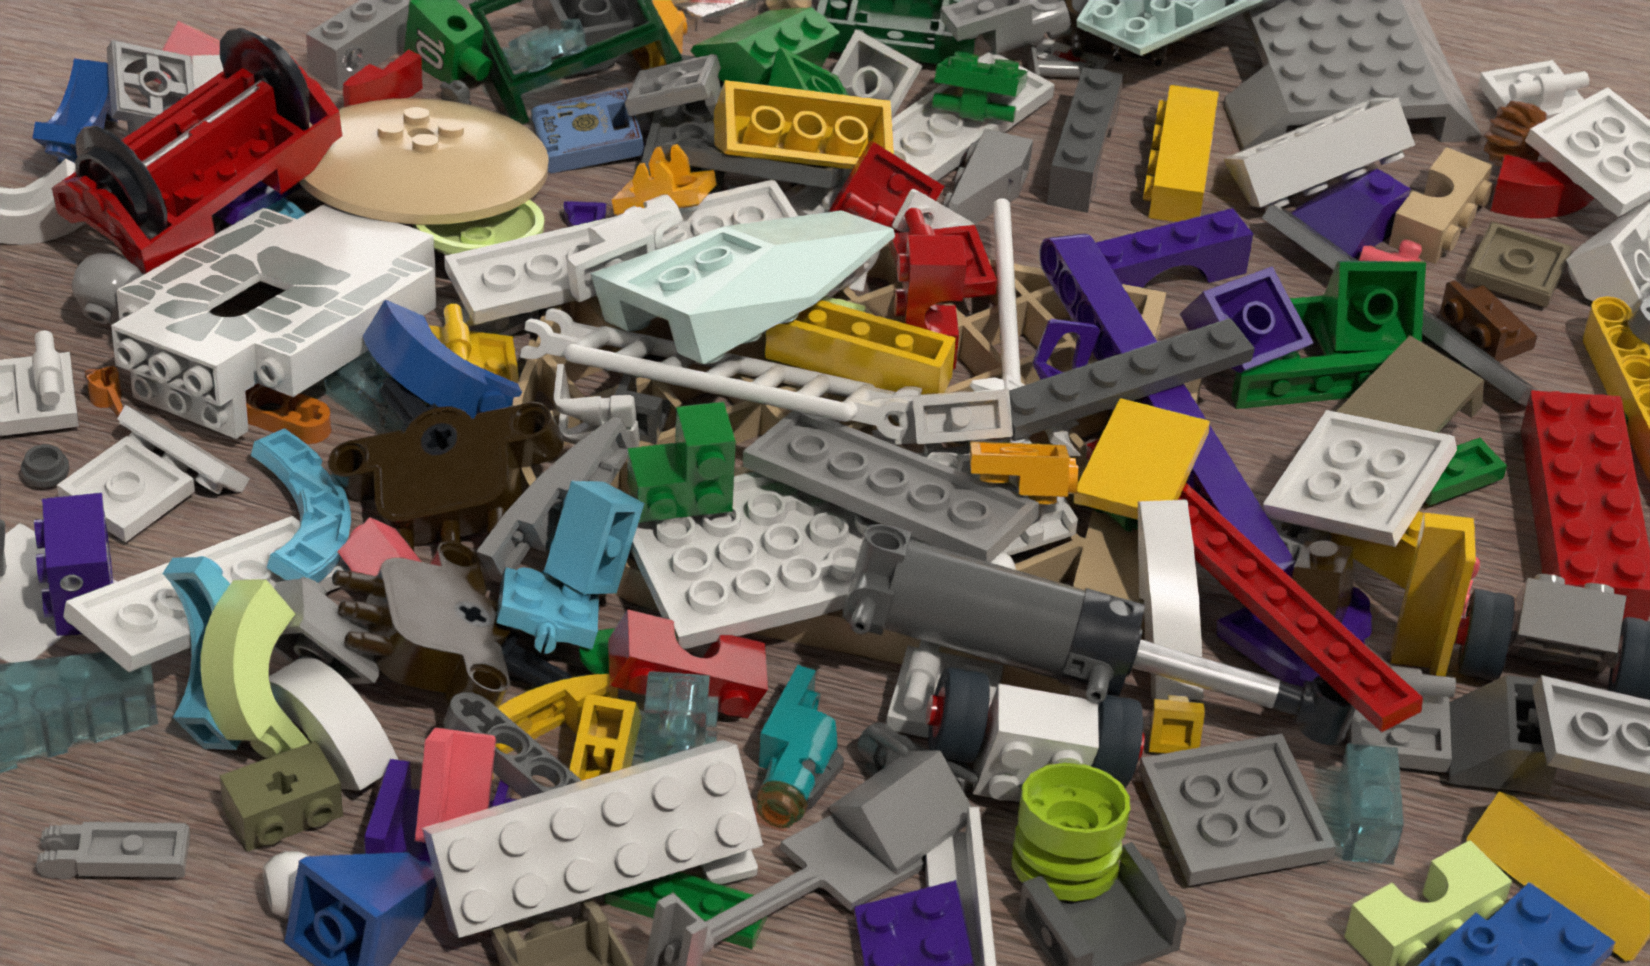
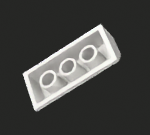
[1223,98,1415,211]

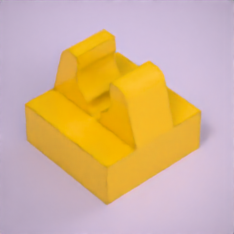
[1149,695,1205,753]

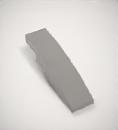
[476,417,634,582]

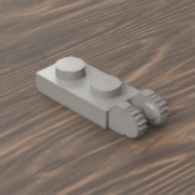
[36,822,190,879]

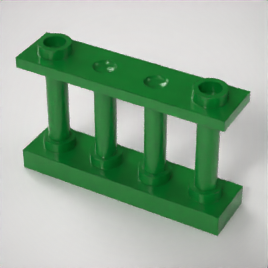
[1231,295,1396,409]

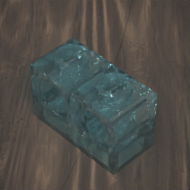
[643,671,719,763]

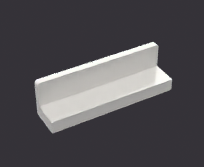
[924,807,996,966]

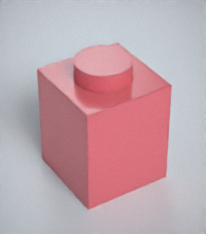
[337,517,422,576]

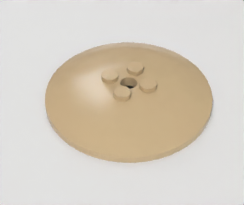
[299,98,549,225]

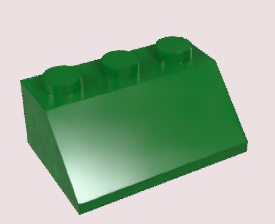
[690,7,840,86]

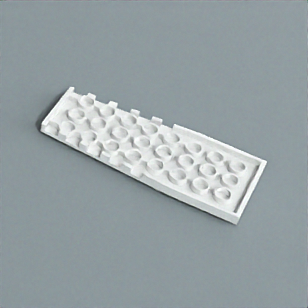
[630,438,1078,649]

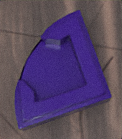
[564,201,606,227]

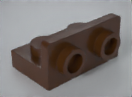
[1439,280,1537,362]

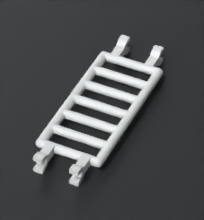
[520,308,922,440]

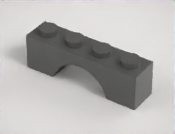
[1047,67,1123,213]

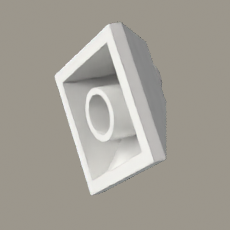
[831,29,922,118]

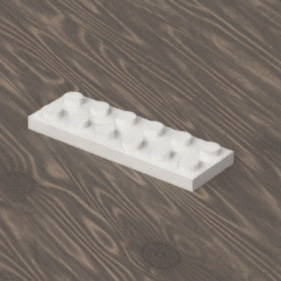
[63,516,352,672]

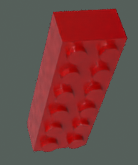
[1520,390,1650,622]

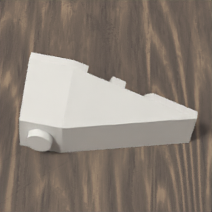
[1566,199,1650,314]

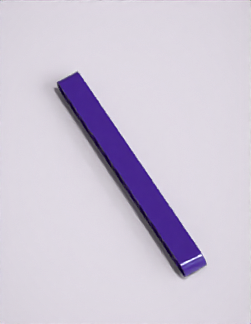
[1039,233,1296,578]

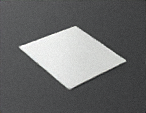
[0,523,118,671]

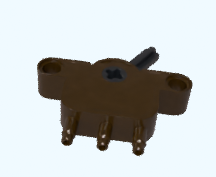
[332,541,572,708]

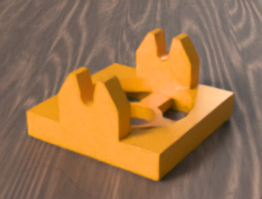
[611,144,716,216]

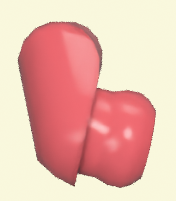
[1359,240,1422,261]

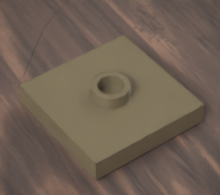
[1465,221,1573,307]

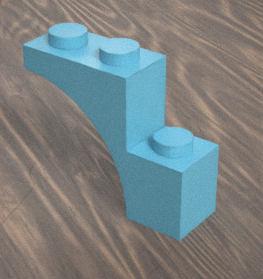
[162,556,242,750]

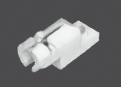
[566,195,685,302]
[872,389,1013,445]

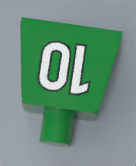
[403,0,493,84]

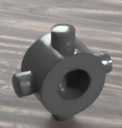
[440,80,472,105]

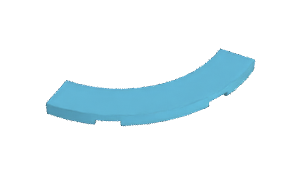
[251,428,351,583]

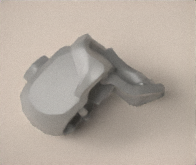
[72,253,144,324]

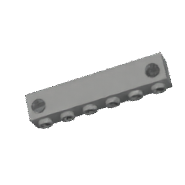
[306,0,477,90]

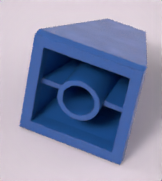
[284,852,437,966]

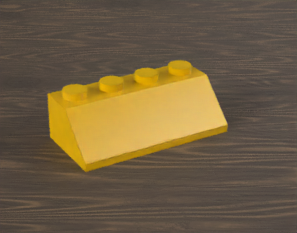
[714,80,894,170]

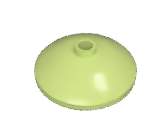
[413,200,544,255]

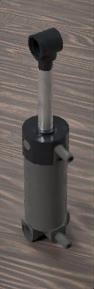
[843,524,1356,745]

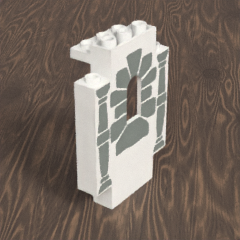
[111,203,436,439]

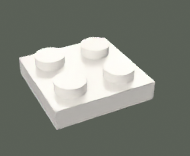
[57,436,195,542]

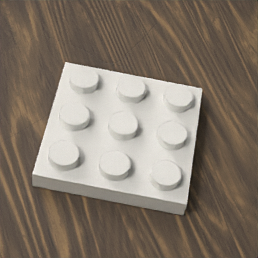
[1525,87,1650,217]
[1263,410,1457,547]

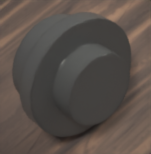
[21,444,70,487]

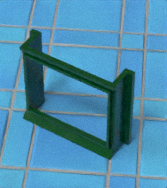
[469,0,683,124]

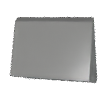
[830,751,972,875]

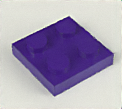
[854,880,975,966]

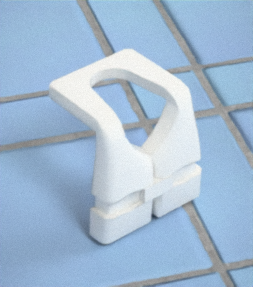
[554,364,640,447]

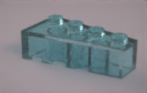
[0,652,158,773]

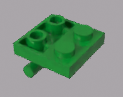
[932,52,1028,123]

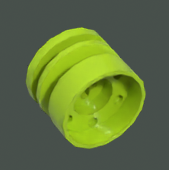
[1011,763,1130,901]

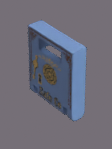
[531,88,644,173]

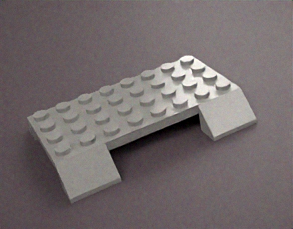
[1224,0,1481,151]

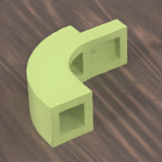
[201,579,310,758]

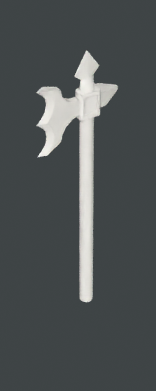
[970,198,1083,457]

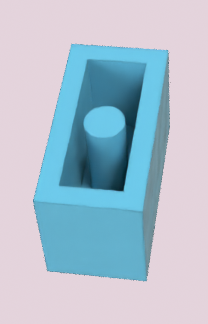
[544,481,644,594]

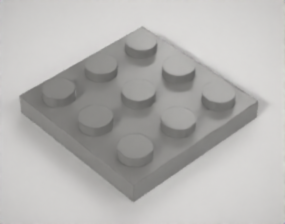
[1139,734,1336,886]

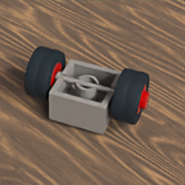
[1454,574,1650,700]

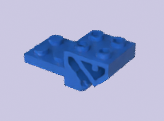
[1418,882,1616,966]

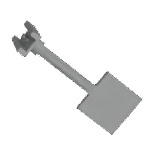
[644,814,926,966]

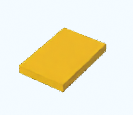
[1074,398,1210,520]

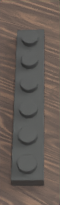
[1009,318,1255,440]

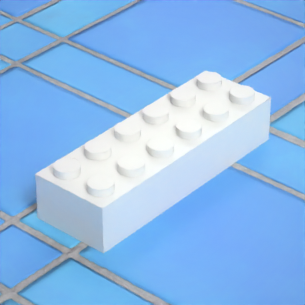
[422,740,763,938]

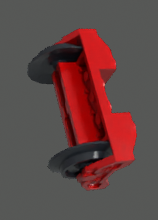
[51,28,343,274]

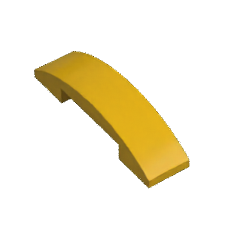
[492,674,618,780]

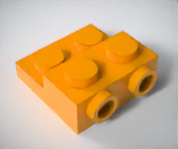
[969,441,1078,504]

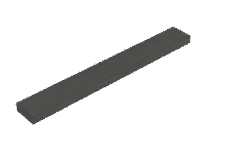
[1262,205,1539,406]

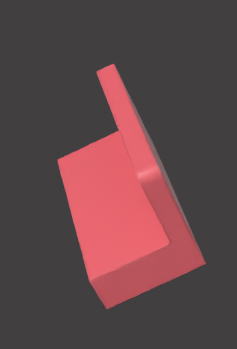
[415,728,496,843]

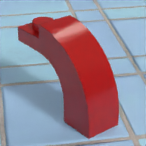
[1490,154,1594,219]

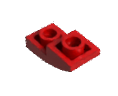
[343,50,423,107]

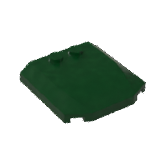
[817,0,977,64]

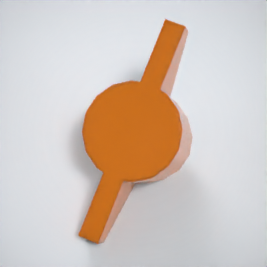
[84,366,124,417]

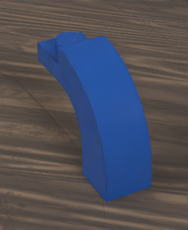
[362,299,522,419]

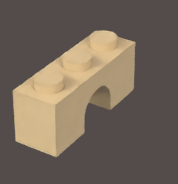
[1389,147,1494,264]

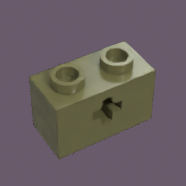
[219,741,343,852]

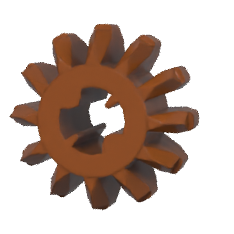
[1483,100,1548,168]

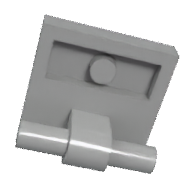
[1348,666,1456,773]

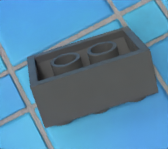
[532,0,646,75]

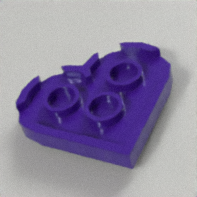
[1217,586,1372,686]

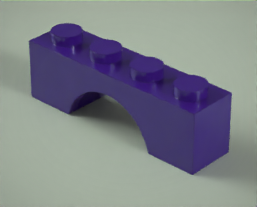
[1096,208,1253,288]

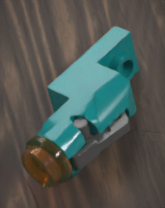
[757,665,844,828]

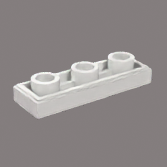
[117,405,250,494]

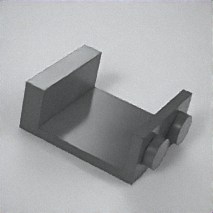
[1018,842,1186,966]

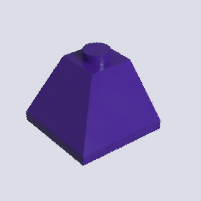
[1291,168,1411,259]
[1180,266,1314,373]

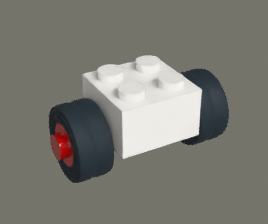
[926,667,1145,802]

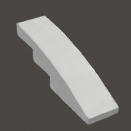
[1138,500,1204,700]

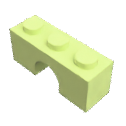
[1344,840,1512,966]

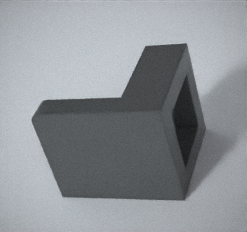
[614,374,671,444]

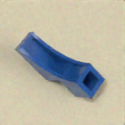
[32,58,118,163]

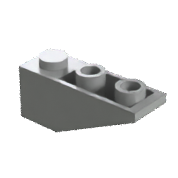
[943,128,1033,224]

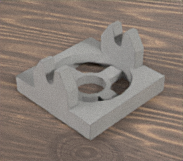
[107,40,194,135]
[625,54,722,131]

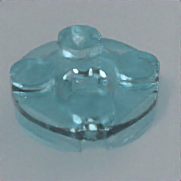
[502,19,588,72]

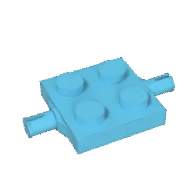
[496,567,599,654]

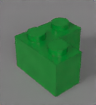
[627,402,736,523]

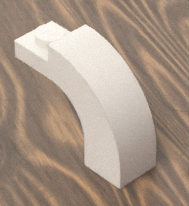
[0,158,85,245]
[269,656,398,790]

